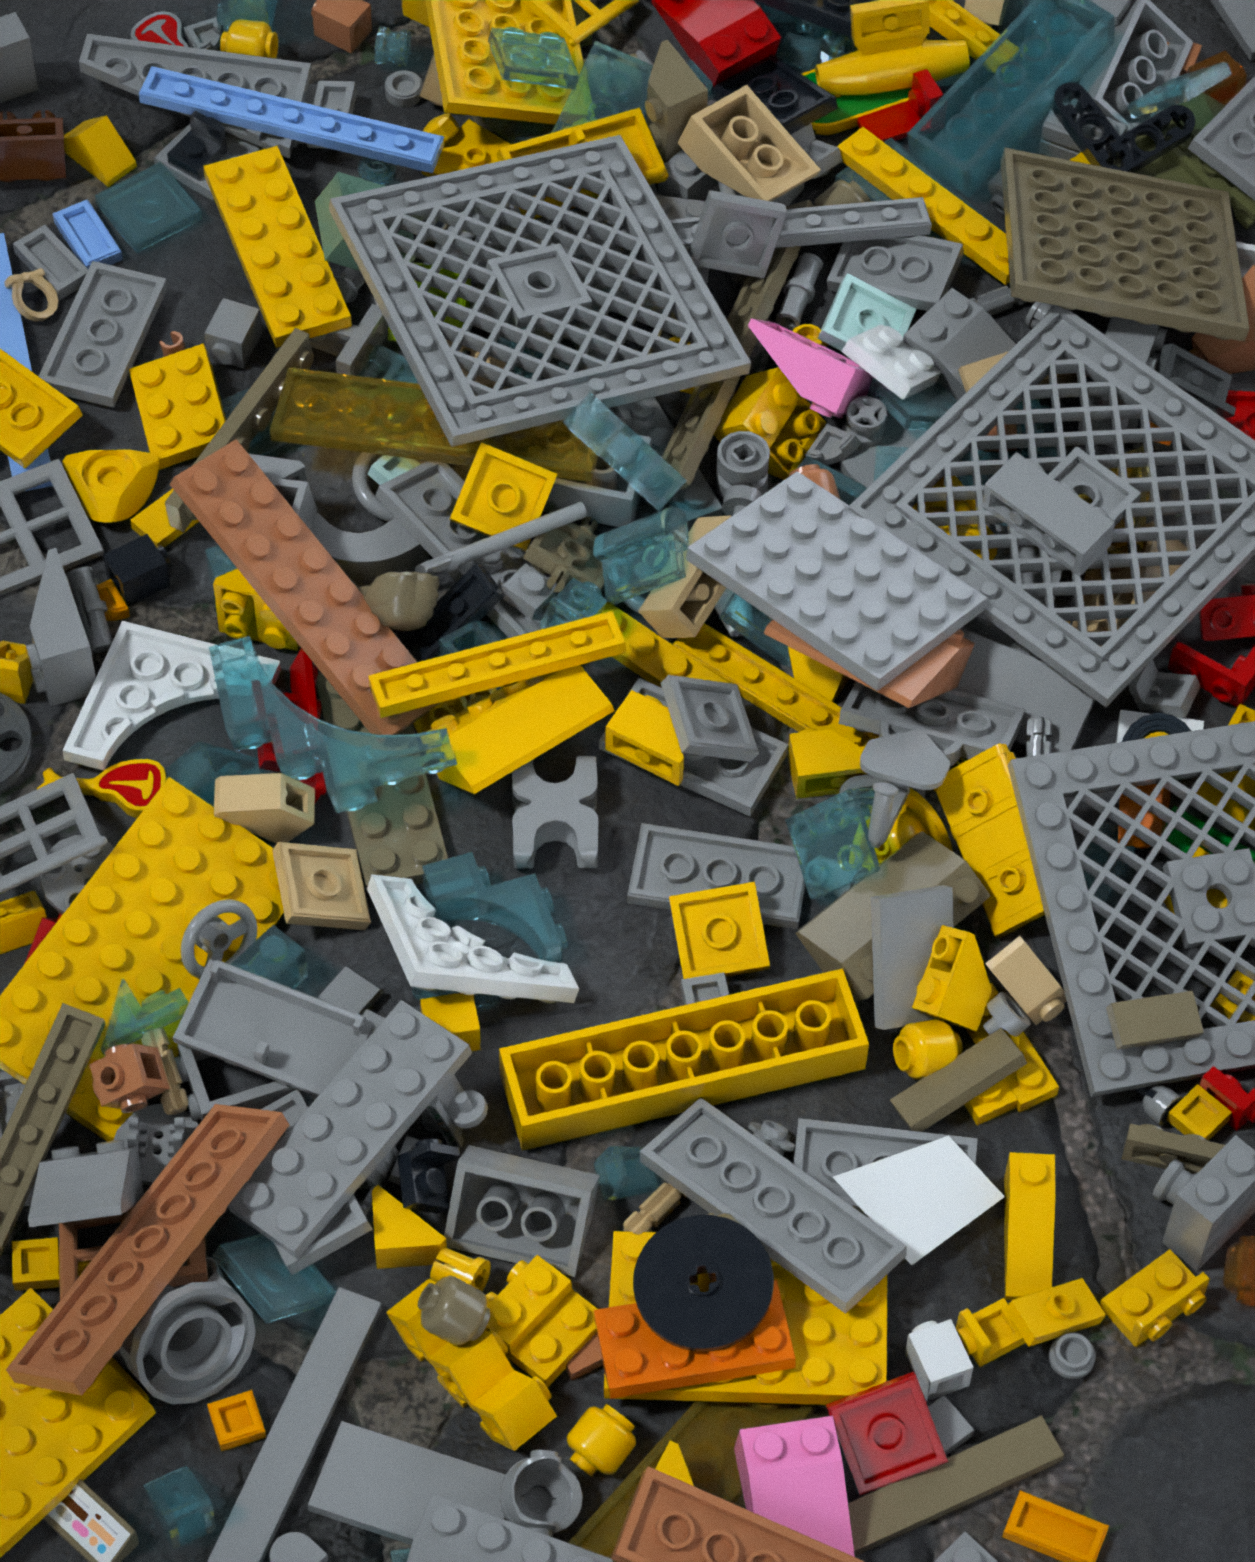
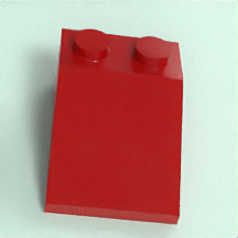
[651,0,781,89]

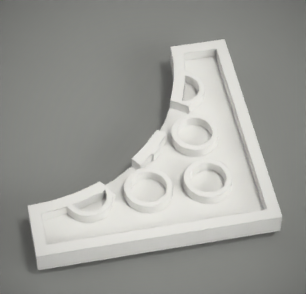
[63,621,281,770]
[367,874,579,1003]

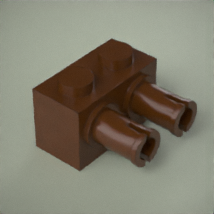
[0,110,66,182]

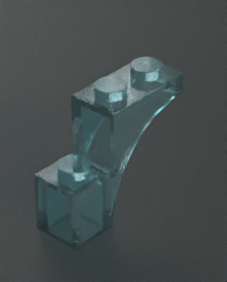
[422,852,568,963]

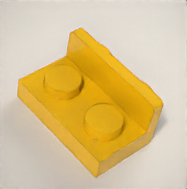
[1100,1249,1210,1347]

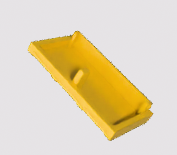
[497,107,669,220]
[934,743,1045,937]

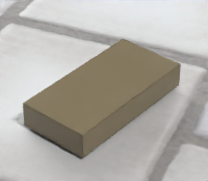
[1106,991,1204,1050]

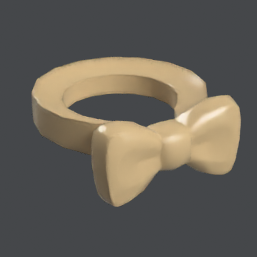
[4,268,59,321]

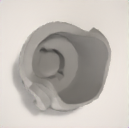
[500,1450,583,1537]

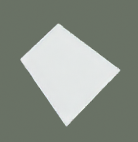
[833,1136,1005,1265]

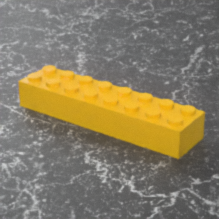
[499,968,869,1151]

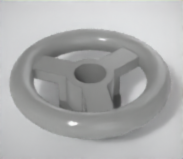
[181,899,257,979]

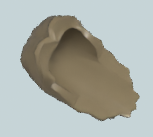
[352,571,439,631]

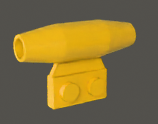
[815,0,970,95]

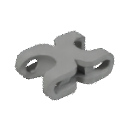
[512,756,598,869]

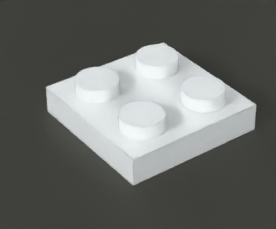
[841,324,942,400]

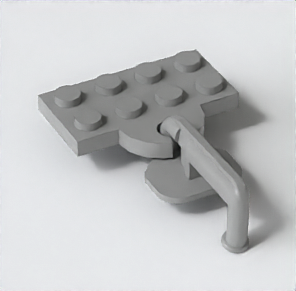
[839,681,1026,848]

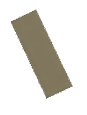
[890,1028,1027,1132]

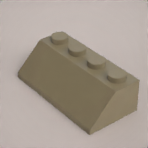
[795,831,991,1002]

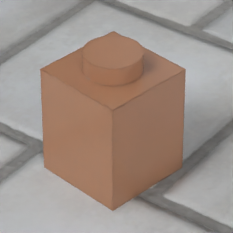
[311,0,372,53]

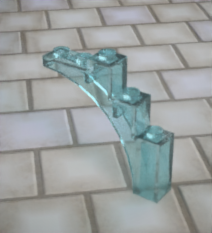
[209,636,458,813]

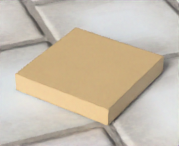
[272,842,371,930]

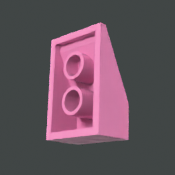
[748,318,875,419]
[734,1416,855,1557]

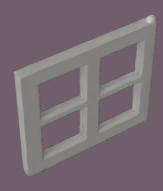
[0,459,104,596]
[0,773,107,894]

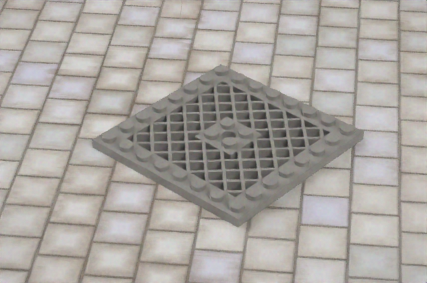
[329,135,751,447]
[848,306,1255,707]
[1007,721,1255,1097]

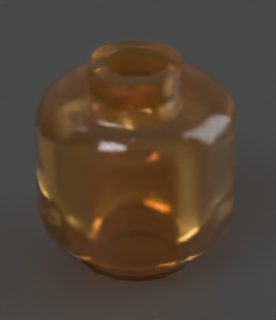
[1222,1236,1255,1306]

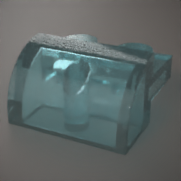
[593,506,690,605]

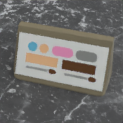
[43,1479,139,1562]

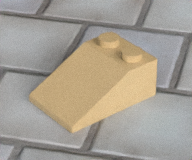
[678,85,821,202]

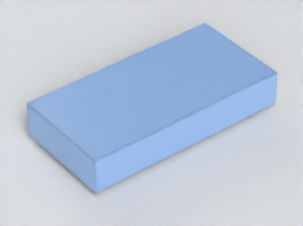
[53,199,123,269]

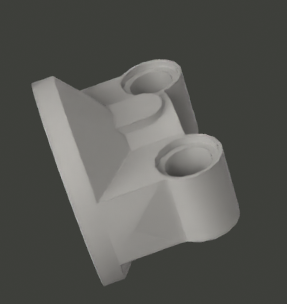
[112,1258,256,1404]

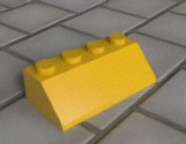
[420,665,615,794]

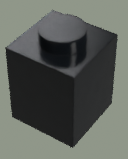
[103,534,172,607]

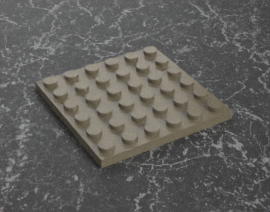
[1000,148,1250,342]

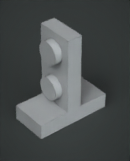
[310,304,388,390]

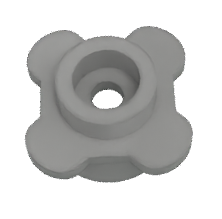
[748,1120,795,1156]

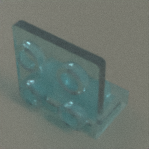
[785,788,880,899]

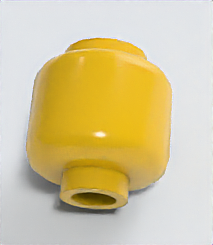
[220,19,278,59]
[893,1019,963,1080]
[567,1404,636,1477]

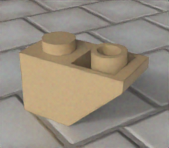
[214,773,315,843]

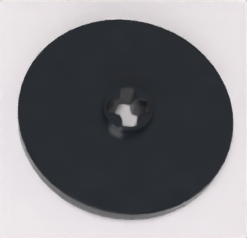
[633,1215,774,1352]

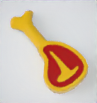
[37,759,167,818]

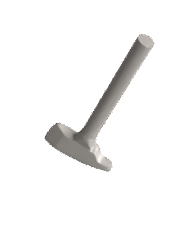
[415,501,587,576]

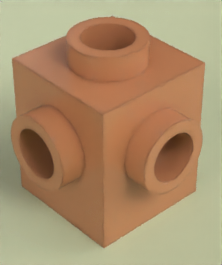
[89,1044,170,1113]

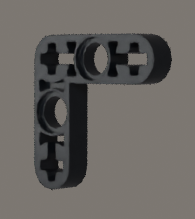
[1052,82,1195,173]

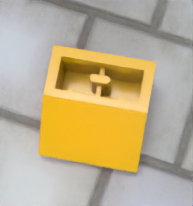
[713,367,826,480]
[213,569,300,651]

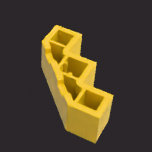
[386,1279,557,1451]

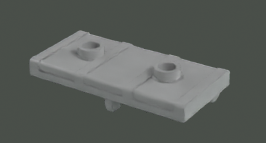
[173,959,375,1097]

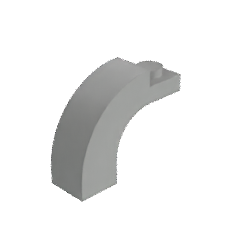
[311,512,430,584]

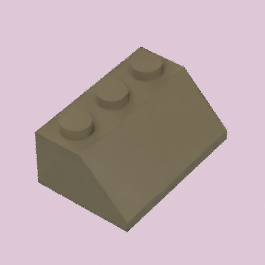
[645,40,708,164]

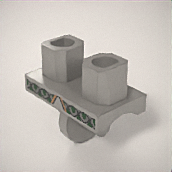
[422,1075,488,1148]

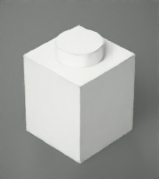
[905,1319,974,1401]

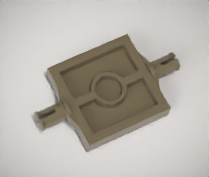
[523,511,620,601]

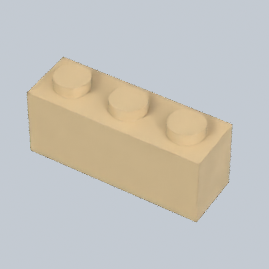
[638,515,732,638]

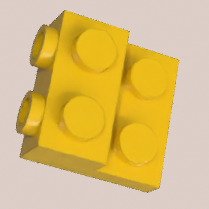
[485,1255,597,1388]

